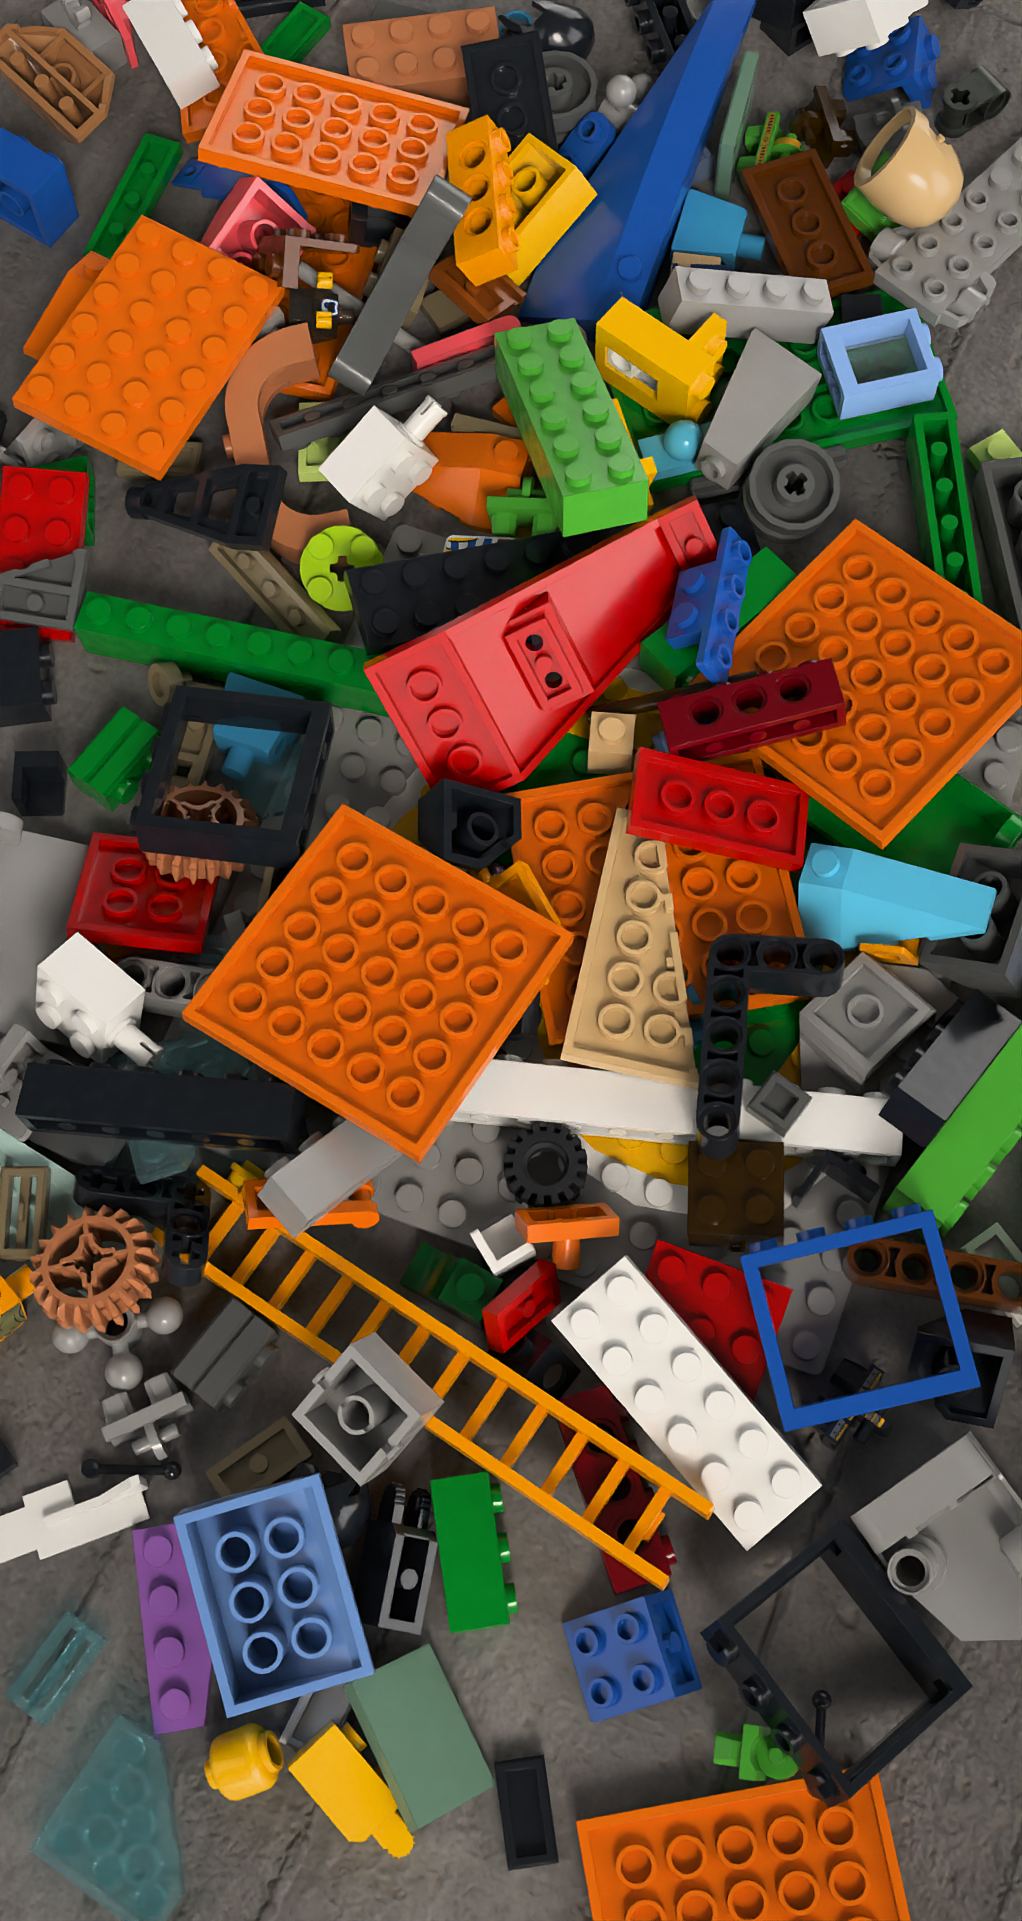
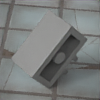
[40,0,128,71]

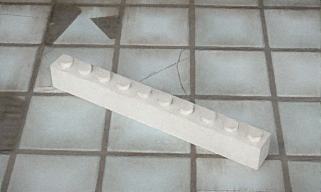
[450,1054,903,1167]

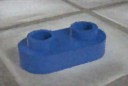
[559,112,616,181]

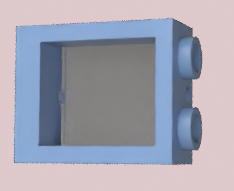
[816,308,943,420]

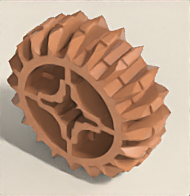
[143,780,258,885]
[29,1205,160,1334]

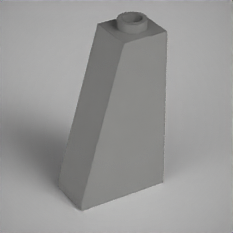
[694,328,822,490]

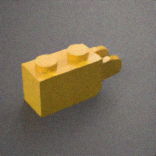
[286,1719,415,1859]

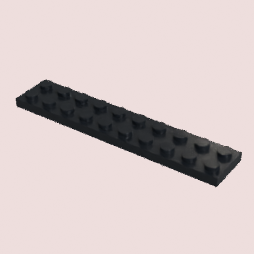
[344,498,761,656]

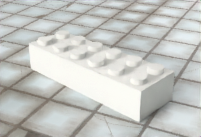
[551,1255,822,1551]

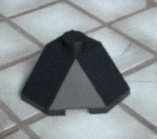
[418,778,522,872]
[908,1308,1015,1429]

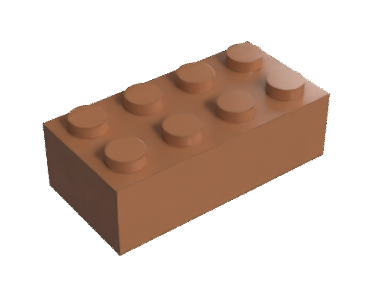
[342,6,499,107]

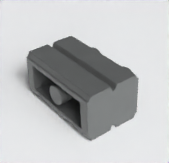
[170,1297,280,1412]

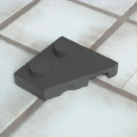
[0,548,90,633]

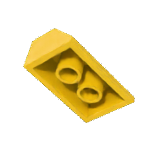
[506,133,598,287]

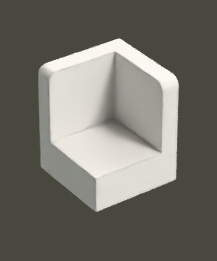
[469,1214,536,1278]

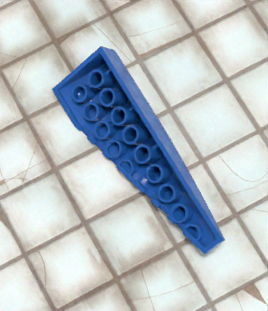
[518,0,756,342]

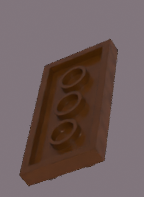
[740,148,875,298]

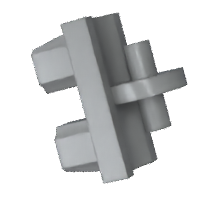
[101,1372,195,1461]

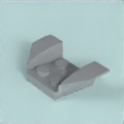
[799,952,959,1096]

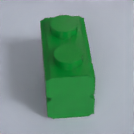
[66,706,161,812]

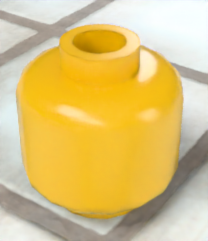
[204,1723,284,1801]

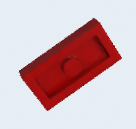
[482,1259,561,1354]

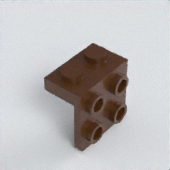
[251,228,360,289]

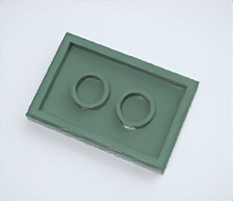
[714,51,759,201]
[343,1643,496,1833]

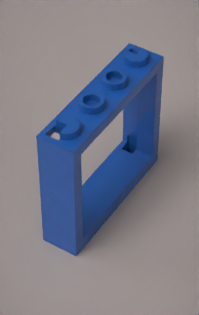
[740,1203,981,1432]

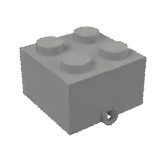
[291,1332,444,1486]

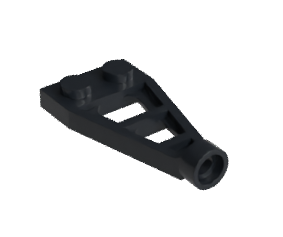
[125,464,288,552]

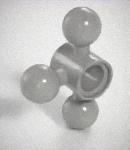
[588,73,656,142]
[51,1296,183,1391]

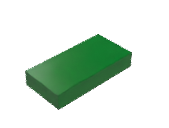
[260,1,332,64]

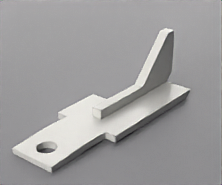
[0,1474,150,1564]

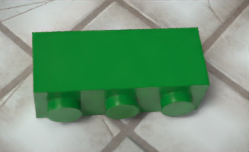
[430,1471,518,1635]

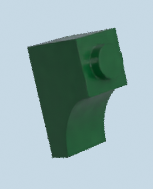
[399,1242,505,1331]

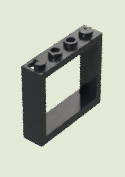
[130,685,335,869]
[700,1519,973,1808]

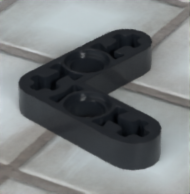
[73,1165,211,1287]

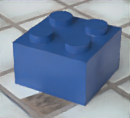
[0,127,79,248]

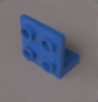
[563,1589,702,1723]

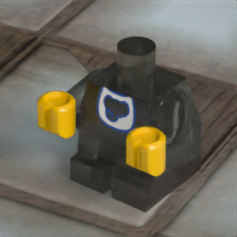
[289,272,354,344]

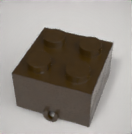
[687,1141,784,1252]

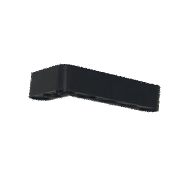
[696,934,845,1160]

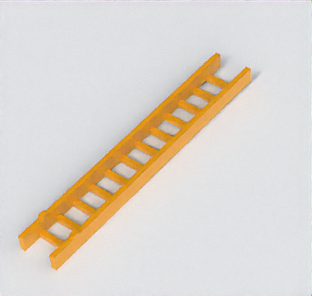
[151,1164,715,1591]

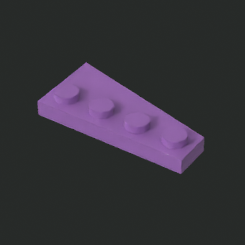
[132,1523,214,1735]

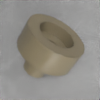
[148,661,192,706]

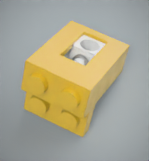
[595,297,727,425]

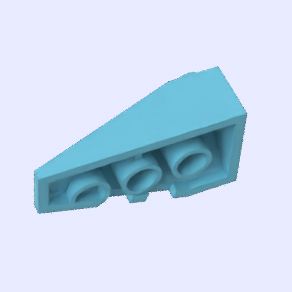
[798,843,997,953]

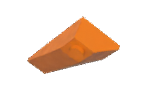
[412,432,532,534]

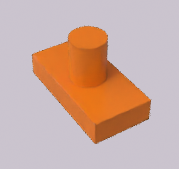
[515,1202,620,1270]

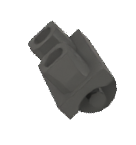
[851,96,931,158]

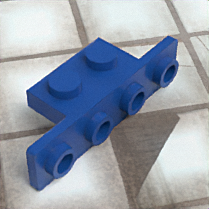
[665,527,752,685]

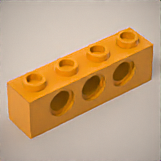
[446,115,520,287]

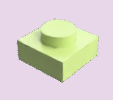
[966,429,1022,471]

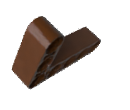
[842,1238,1022,1315]

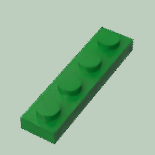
[83,133,183,259]

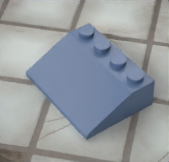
[173,1472,375,1718]

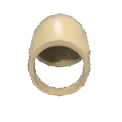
[854,105,964,229]

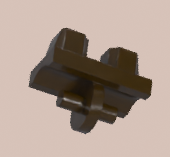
[789,85,857,169]

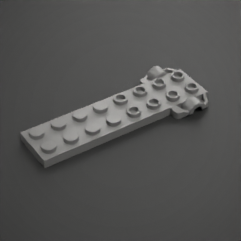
[868,137,1022,329]

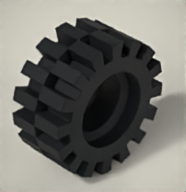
[503,1122,588,1208]

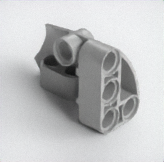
[850,1431,1022,1642]

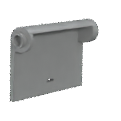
[0,811,92,1049]

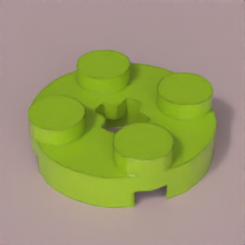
[300,525,385,611]

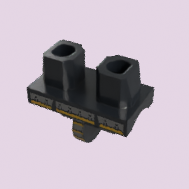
[813,1358,892,1451]

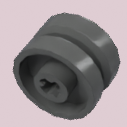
[543,50,598,151]
[739,439,840,544]

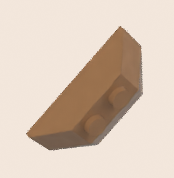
[0,23,116,144]

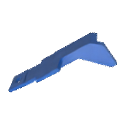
[171,158,308,220]

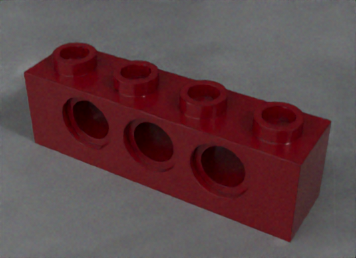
[657,658,846,762]
[556,1384,677,1596]

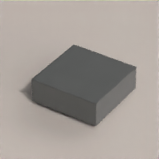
[745,1070,812,1138]

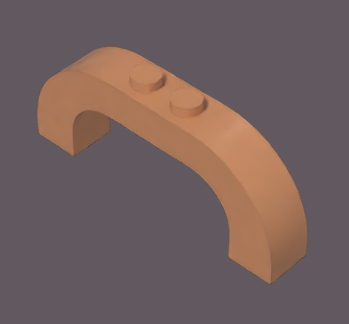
[222,322,352,568]

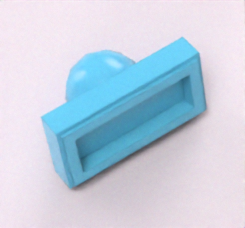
[637,419,711,481]

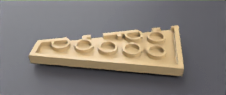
[560,807,699,1090]

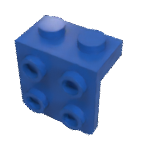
[843,15,940,110]

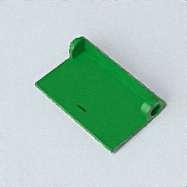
[807,772,1022,875]

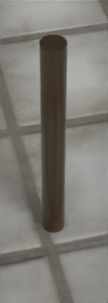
[586,670,758,725]

